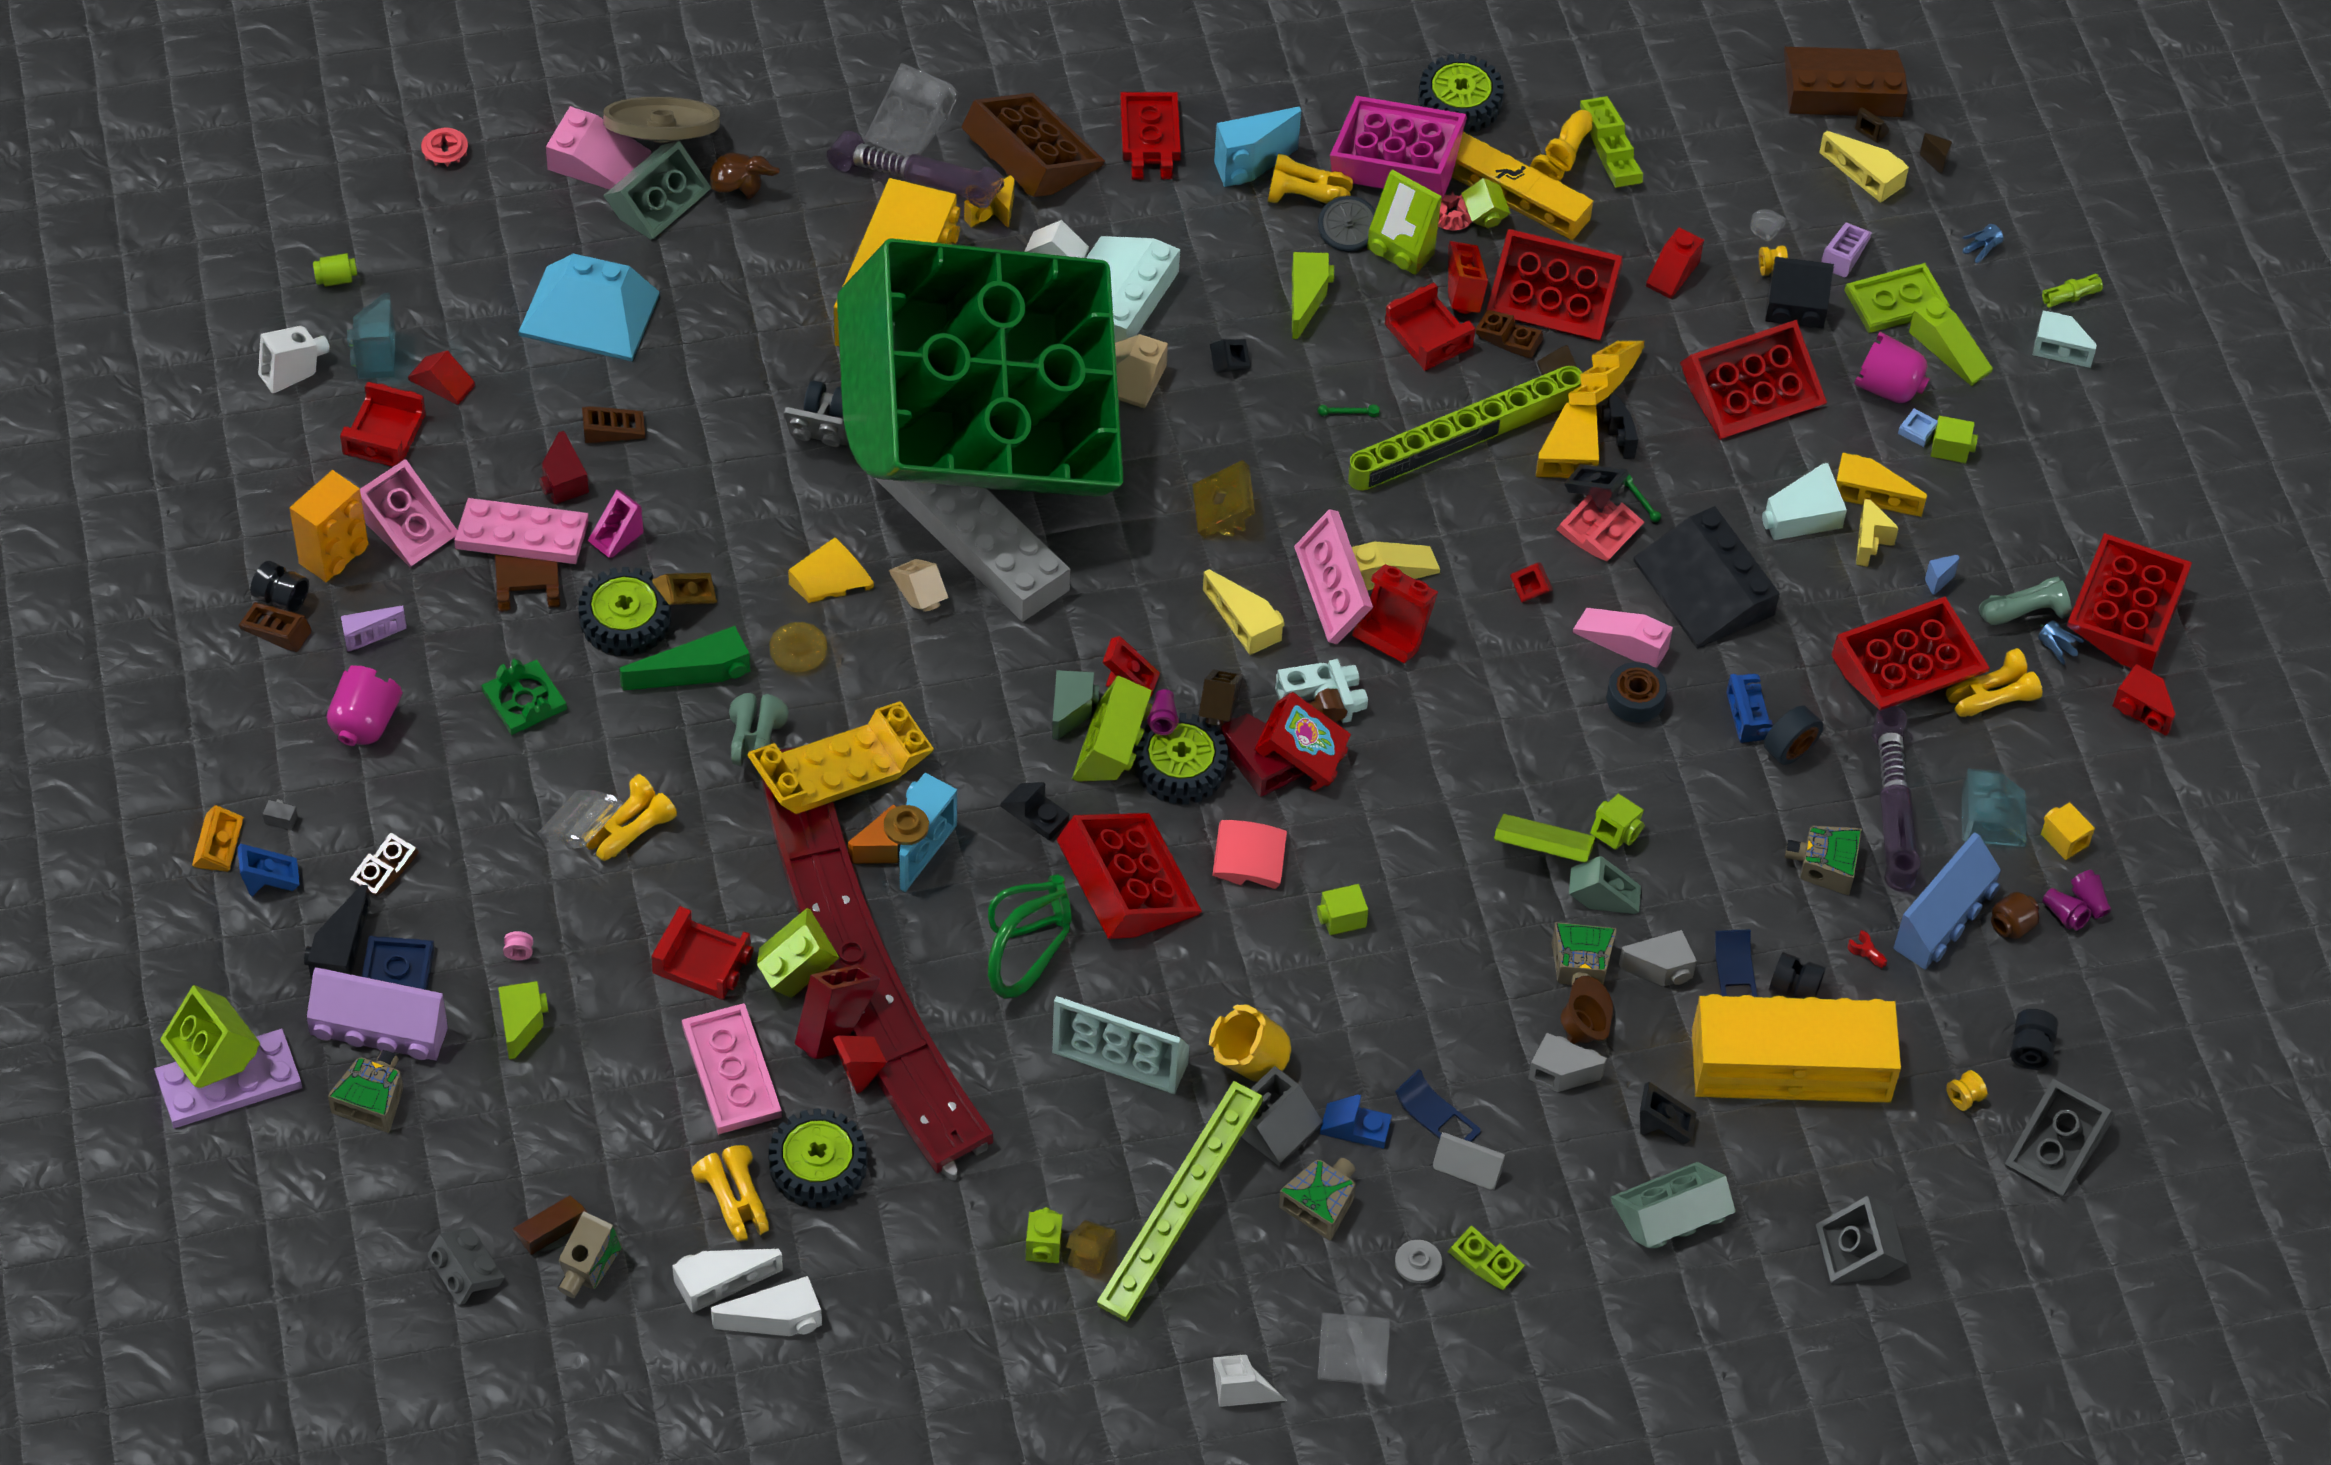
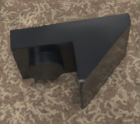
[1564,464,1629,513]
[1000,782,1070,840]
[1640,1082,1697,1144]

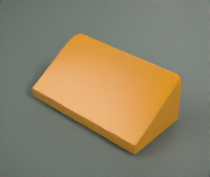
[192,805,244,872]

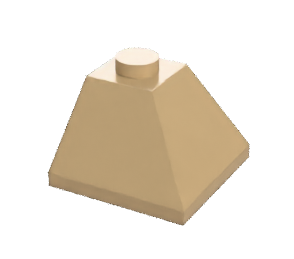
[1115,334,1168,409]

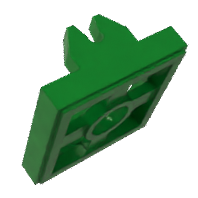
[481,658,567,735]

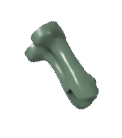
[1979,576,2072,626]
[729,693,789,767]

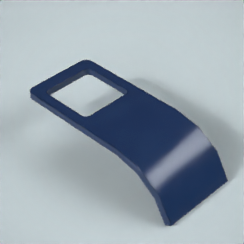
[1715,929,1758,997]
[1395,1069,1481,1142]

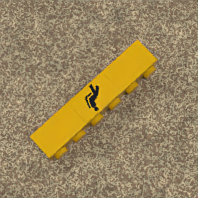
[1452,131,1594,241]

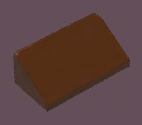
[513,1195,587,1255]

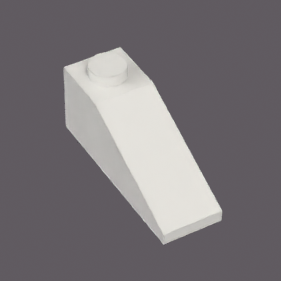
[672,1249,783,1313]
[711,1276,822,1336]

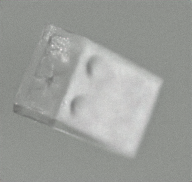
[864,63,959,159]

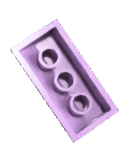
[307,967,448,1061]

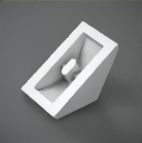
[1024,220,1089,258]

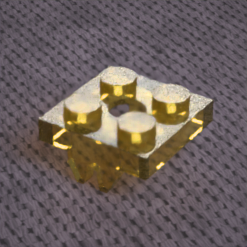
[1192,460,1255,538]

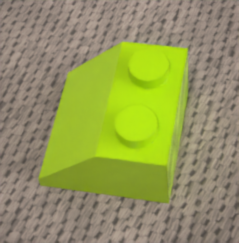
[757,908,840,998]

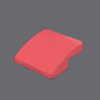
[1556,495,1644,562]
[1212,820,1287,889]

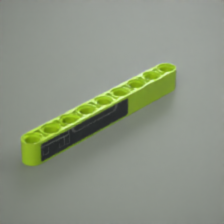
[1348,366,1582,491]

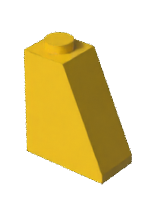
[1536,403,1599,478]

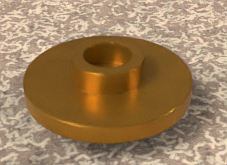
[884,805,929,845]

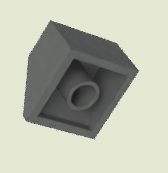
[1816,1195,1907,1284]

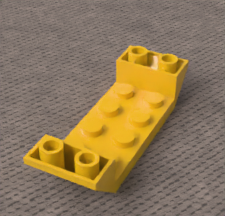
[747,701,934,814]

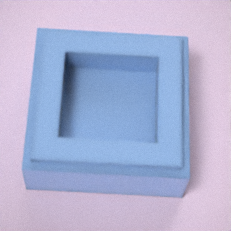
[1898,408,1937,447]

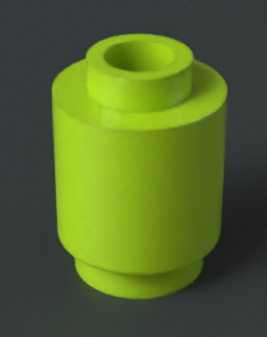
[313,253,358,287]

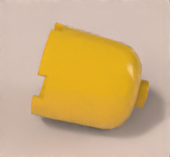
[1209,1004,1291,1082]

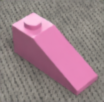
[1573,608,1673,668]

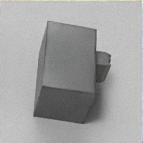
[263,799,298,830]

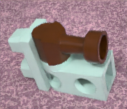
[1275,659,1368,723]

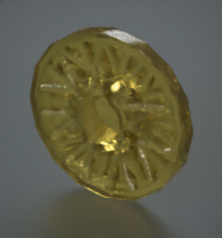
[769,622,827,672]

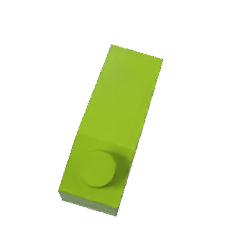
[1292,252,1334,339]
[1909,296,1993,386]

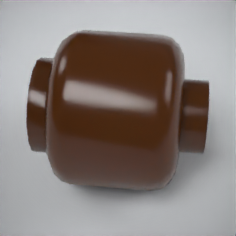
[1991,892,2039,939]

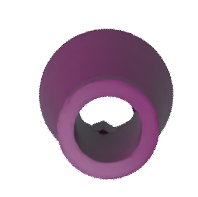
[1147,689,1179,735]
[2070,869,2112,919]
[2042,888,2091,931]

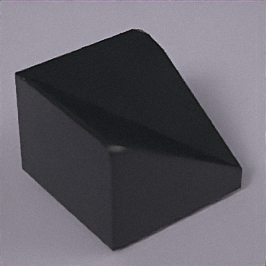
[1210,339,1250,373]

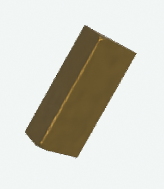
[652,573,717,605]

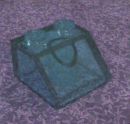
[347,293,395,379]
[1962,768,2026,847]

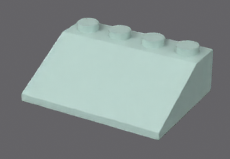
[1086,236,1180,343]
[1052,996,1190,1094]

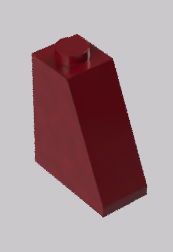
[1220,713,1306,797]
[795,964,880,1059]

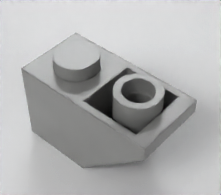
[1528,1033,1607,1092]

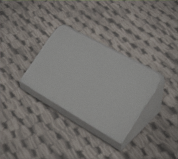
[1433,1132,1505,1190]

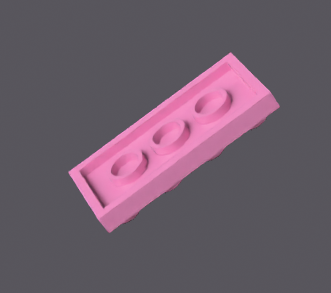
[454,498,589,564]
[1294,509,1373,644]
[682,1003,782,1135]

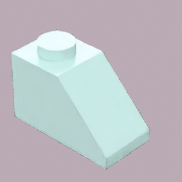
[2032,310,2097,368]

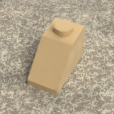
[889,559,948,612]

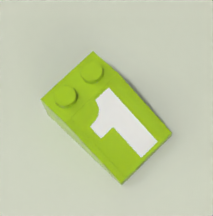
[1367,169,1442,275]

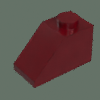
[539,430,589,505]

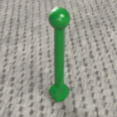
[1317,404,1380,417]
[1624,474,1661,523]

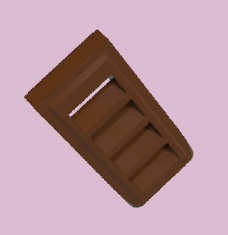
[582,406,646,443]
[239,602,312,652]

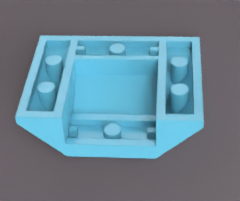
[518,253,660,361]

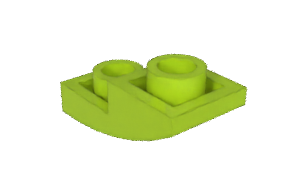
[1448,1225,1525,1290]

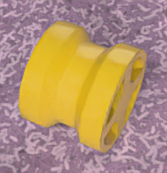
[1759,245,1788,276]
[1946,1070,1988,1111]

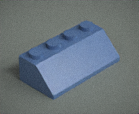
[1893,832,2001,970]

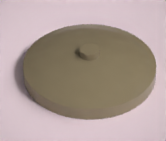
[603,97,720,143]

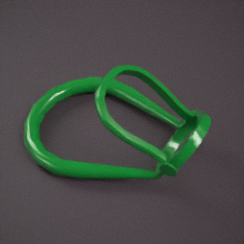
[987,874,1071,999]

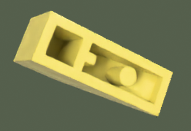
[1819,131,1909,203]
[1352,541,1440,591]
[1203,569,1284,655]

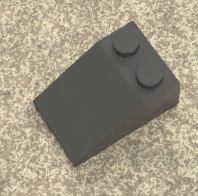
[2005,1079,2115,1197]

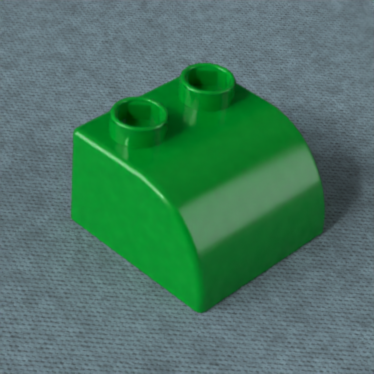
[837,238,1123,497]

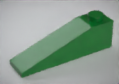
[619,626,751,690]

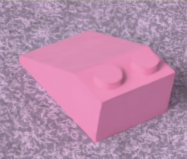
[546,106,651,190]
[360,459,458,567]

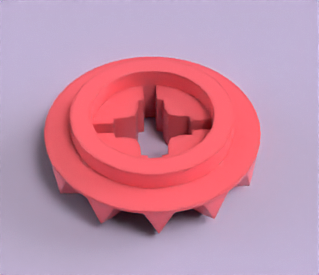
[421,128,468,167]
[1438,191,1472,231]

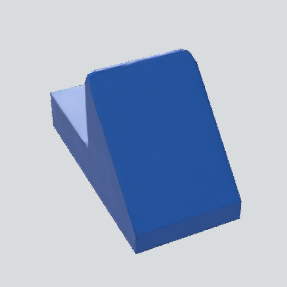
[238,844,300,896]
[1320,1095,1392,1149]

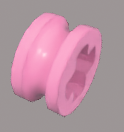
[503,931,533,960]

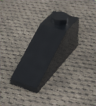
[304,884,371,979]

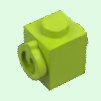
[1590,793,1645,850]
[1026,1207,1063,1263]

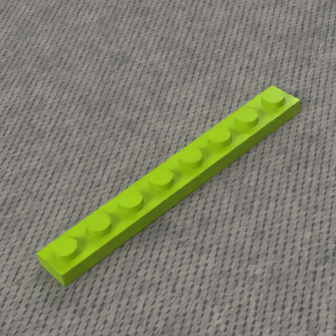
[1097,1081,1263,1322]

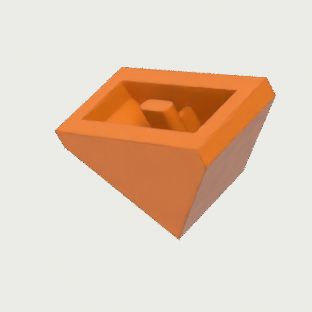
[848,805,898,864]

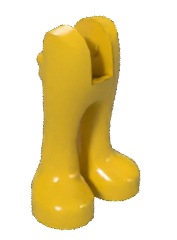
[1530,110,1593,181]
[1267,154,1353,204]
[1946,648,2043,717]
[582,774,677,861]
[691,1145,769,1242]

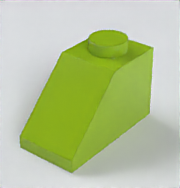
[498,981,549,1059]

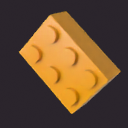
[289,470,369,582]

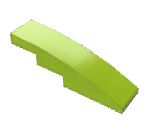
[1580,96,1643,188]

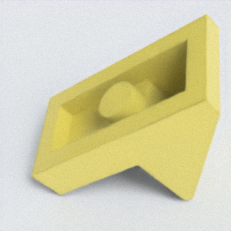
[1856,499,1898,567]

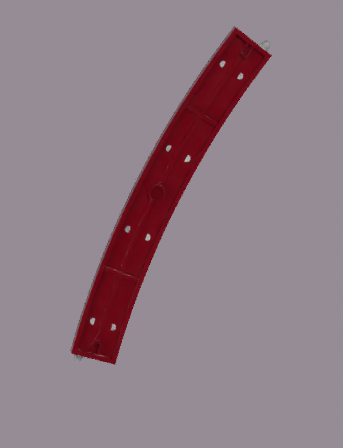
[761,743,993,1180]

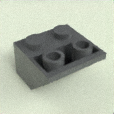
[1241,1066,1323,1167]

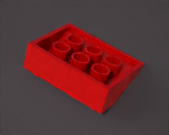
[1486,229,1623,341]
[1680,320,1827,439]
[2067,533,2192,672]
[1831,596,1990,711]
[1056,813,1202,939]

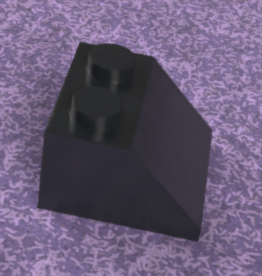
[1765,257,1834,329]

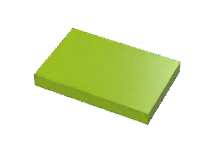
[1844,263,1950,333]
[1494,814,1595,863]

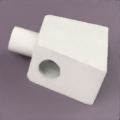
[258,326,330,394]

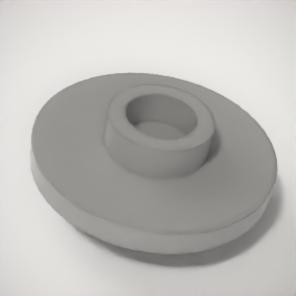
[1395,1240,1442,1283]

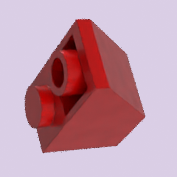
[2112,664,2176,736]

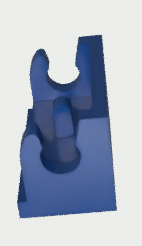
[1726,674,1773,743]

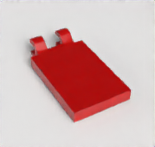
[1120,92,1181,179]

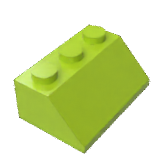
[1072,675,1152,781]
[160,985,260,1088]

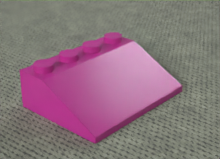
[1330,96,1467,199]

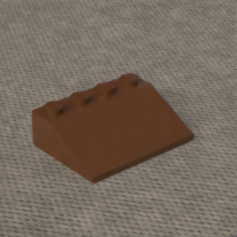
[1784,46,1908,117]
[961,93,1105,197]

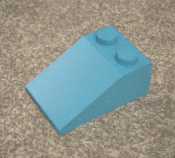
[1214,106,1301,187]
[899,773,957,892]

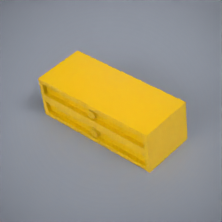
[834,178,960,346]
[1692,994,1901,1103]

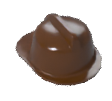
[1560,976,1613,1044]

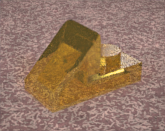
[1066,1220,1116,1274]

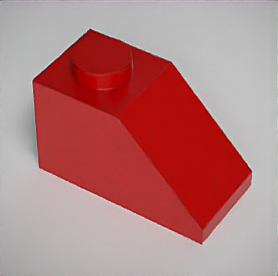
[1646,227,1704,299]

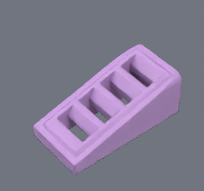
[1821,223,1872,277]
[341,606,407,652]

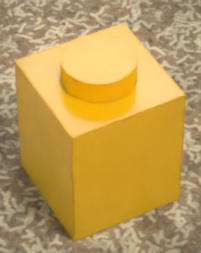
[2041,802,2095,860]

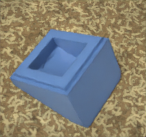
[1925,555,1960,595]

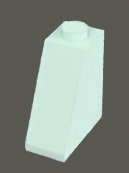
[1762,463,1847,540]

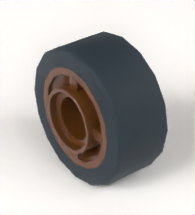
[1606,662,1667,723]
[1764,705,1823,765]

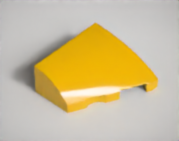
[788,537,874,603]

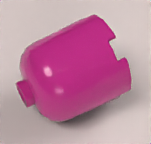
[1854,331,1930,403]
[326,665,403,746]

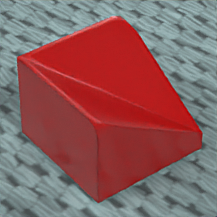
[1510,562,1553,603]

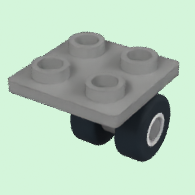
[784,381,848,447]

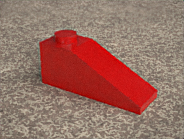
[1448,241,1488,314]

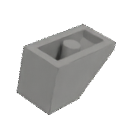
[1619,930,1697,987]

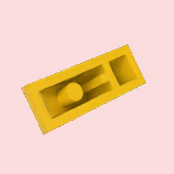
[1836,453,1927,517]

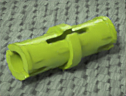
[2042,273,2103,308]

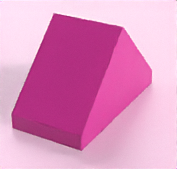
[588,490,643,558]

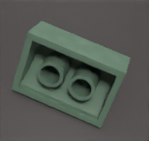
[603,141,711,240]
[1610,1162,1736,1248]

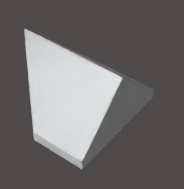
[1213,1355,1287,1407]

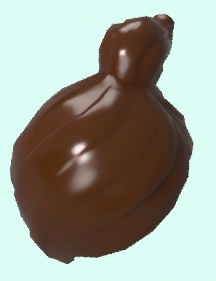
[710,152,780,200]

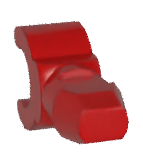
[1847,930,1887,968]

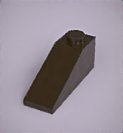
[1198,669,1243,725]

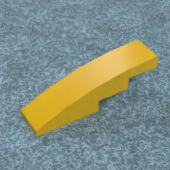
[1568,341,1645,405]

